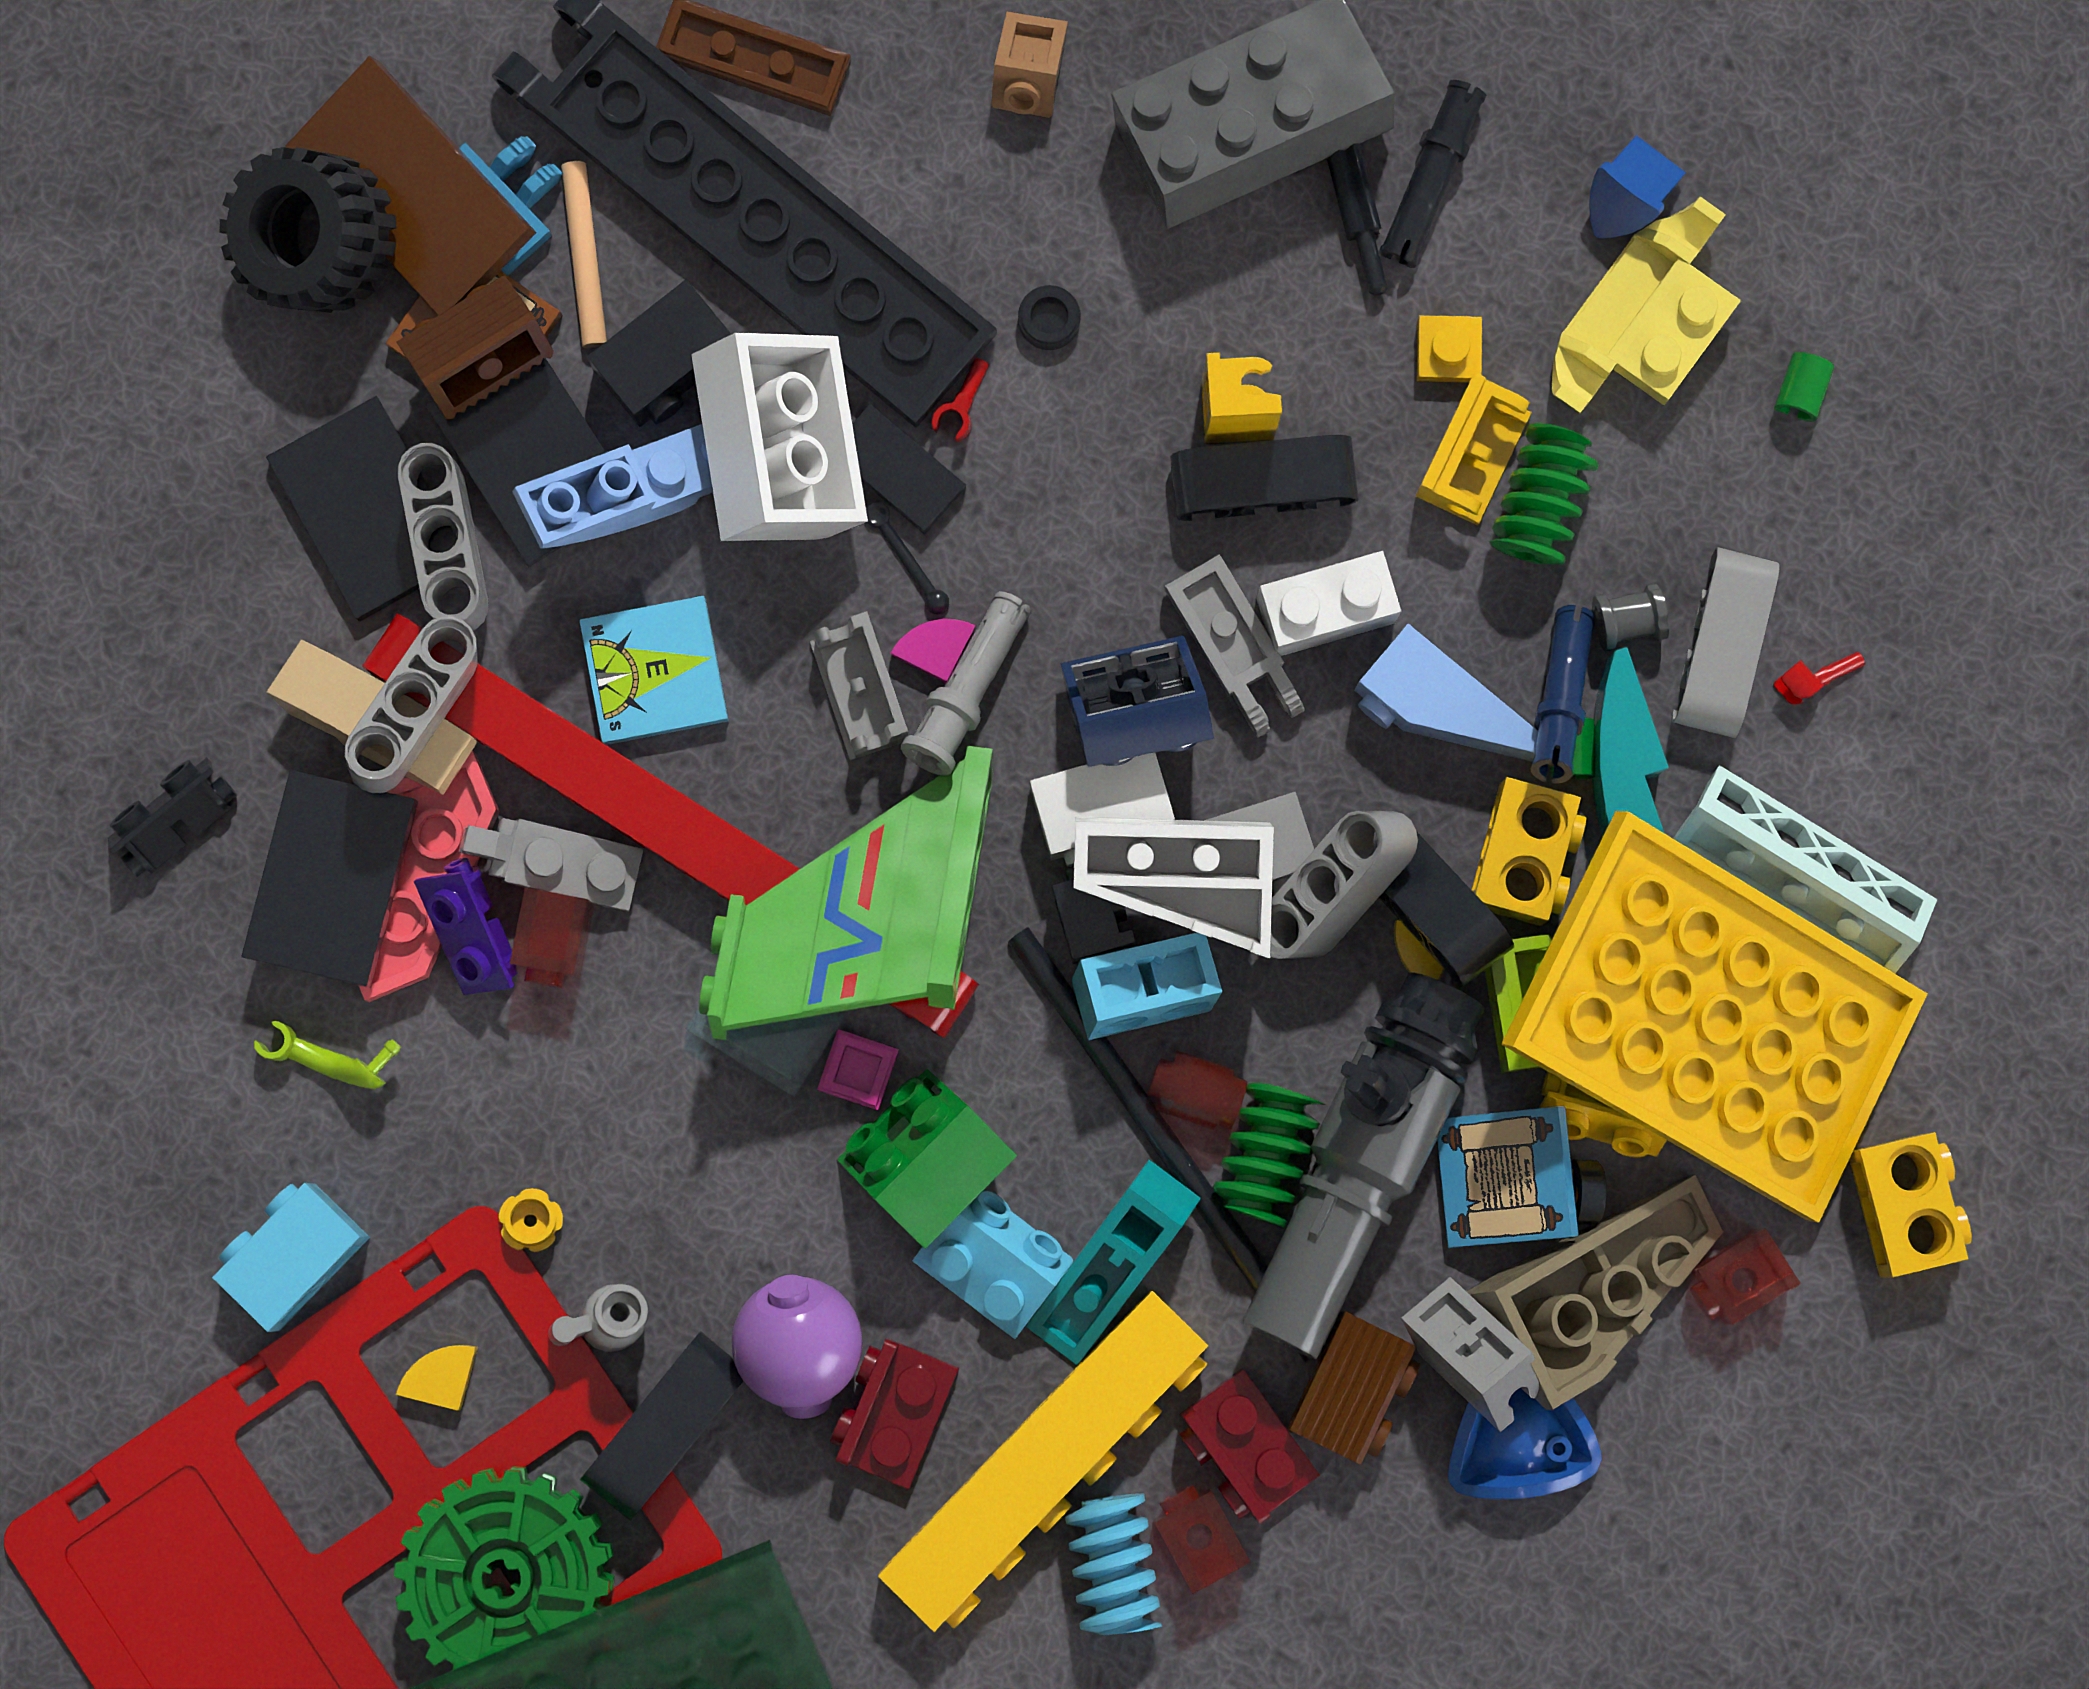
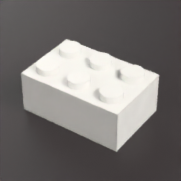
[691,333,868,541]

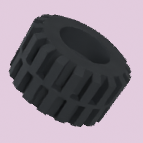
[219,147,397,313]

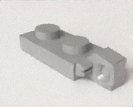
[459,818,643,912]

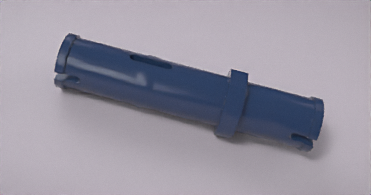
[1531,605,1596,784]

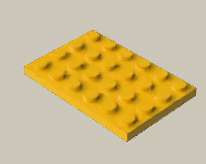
[1501,811,1928,1223]

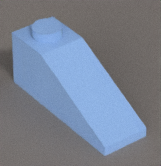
[1354,624,1538,762]

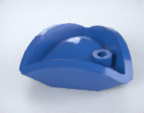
[1448,1388,1602,1499]

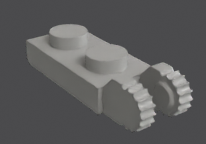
[1164,554,1305,738]

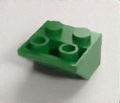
[837,1069,1017,1249]

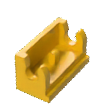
[1201,353,1282,444]
[1416,372,1532,526]

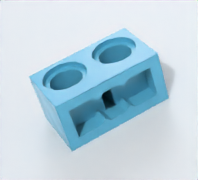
[1071,933,1222,1040]

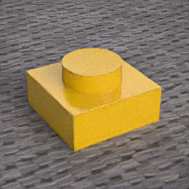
[1417,315,1482,382]

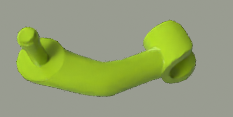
[254,1021,401,1089]

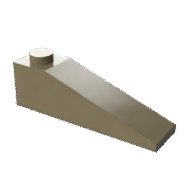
[1466,1175,1723,1410]

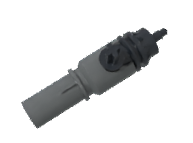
[1242,969,1485,1359]

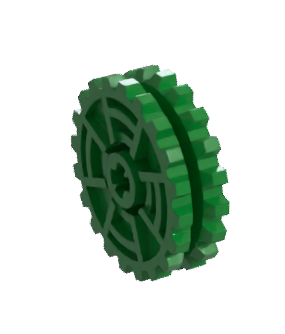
[394,1466,615,1688]

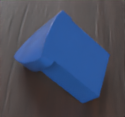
[1589,135,1686,238]

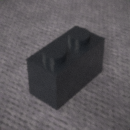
[587,279,732,427]

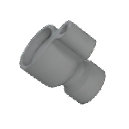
[548,1284,648,1352]

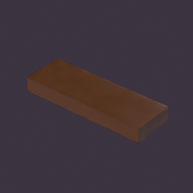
[656,0,851,116]

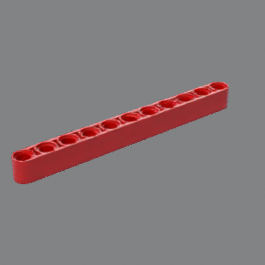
[362,613,979,1039]

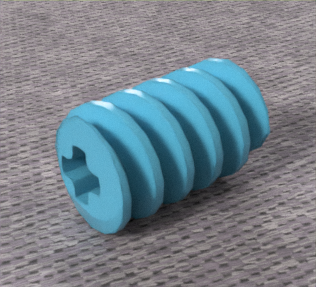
[1065,1493,1162,1635]

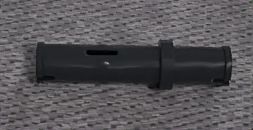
[1379,80,1487,268]

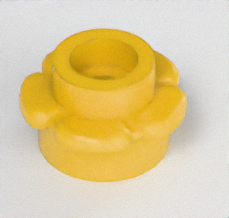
[499,1189,563,1252]

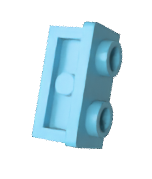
[912,1190,1073,1339]

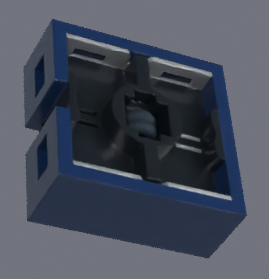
[1060,635,1214,767]

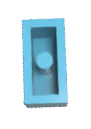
[212,1183,370,1332]

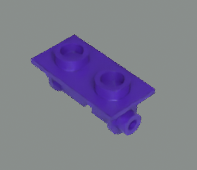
[414,858,518,995]

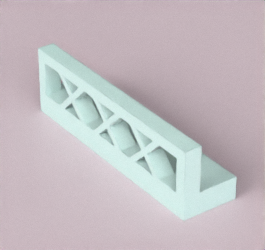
[1673,765,1937,973]

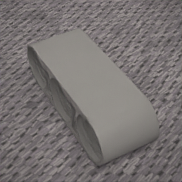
[398,443,488,630]
[1672,547,1779,738]
[345,616,477,793]
[1270,811,1418,959]

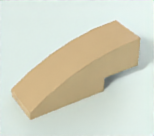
[267,639,477,795]

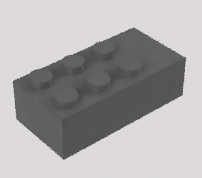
[1111,0,1395,229]

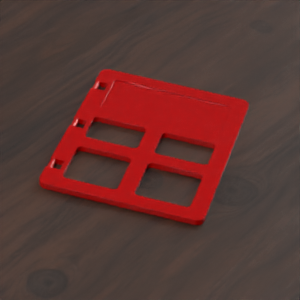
[4,1206,723,1689]

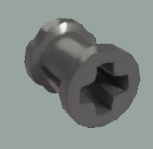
[1592,583,1669,651]

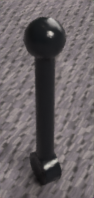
[866,502,949,614]

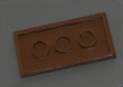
[285,56,537,315]

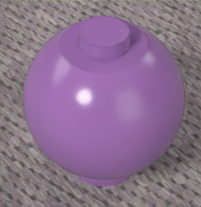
[731,1275,863,1419]

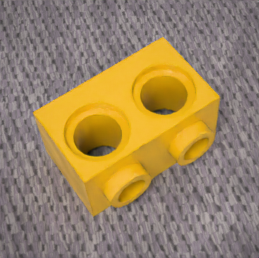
[1471,777,1586,926]
[1849,1132,1972,1277]

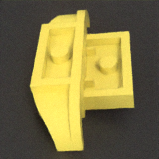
[1552,197,1741,414]

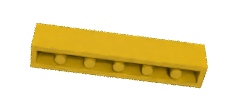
[878,1290,1208,1632]

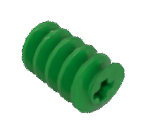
[1488,423,1599,565]
[1212,1083,1326,1228]

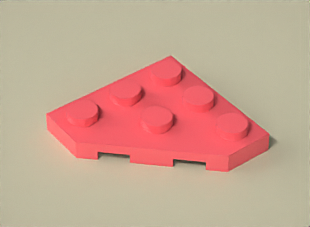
[359,750,500,1002]

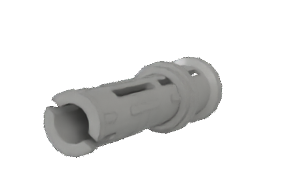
[900,591,1032,776]

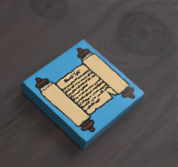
[1437,1106,1579,1248]

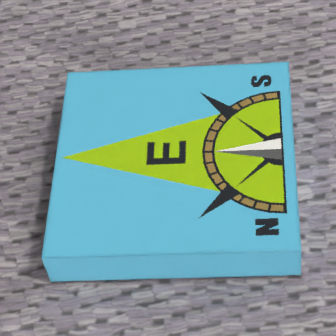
[580,596,729,745]

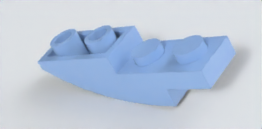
[512,424,713,549]

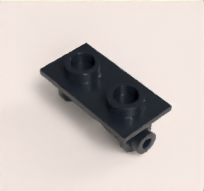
[108,757,237,877]

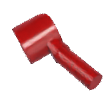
[932,358,989,442]
[1773,652,1865,705]

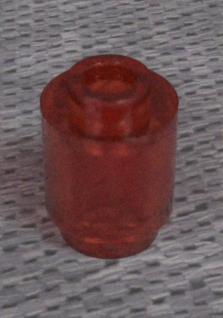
[1148,1050,1248,1130]

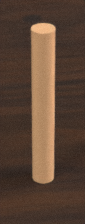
[561,161,607,349]

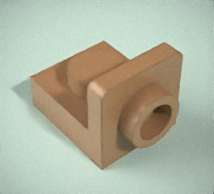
[991,12,1068,118]

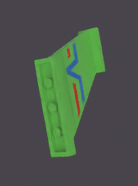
[699,746,994,1040]

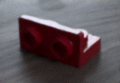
[830,1338,959,1489]
[1179,1369,1320,1524]

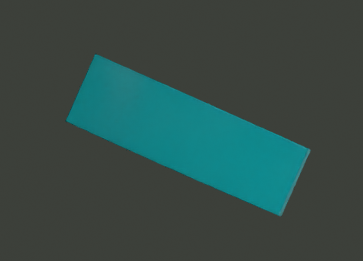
[1592,647,1669,838]

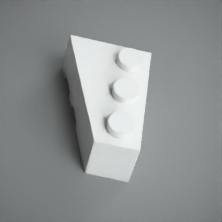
[1074,817,1274,959]

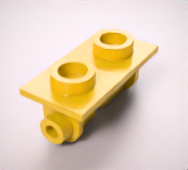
[1539,1072,1667,1157]

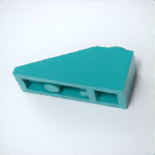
[1026,1160,1201,1365]

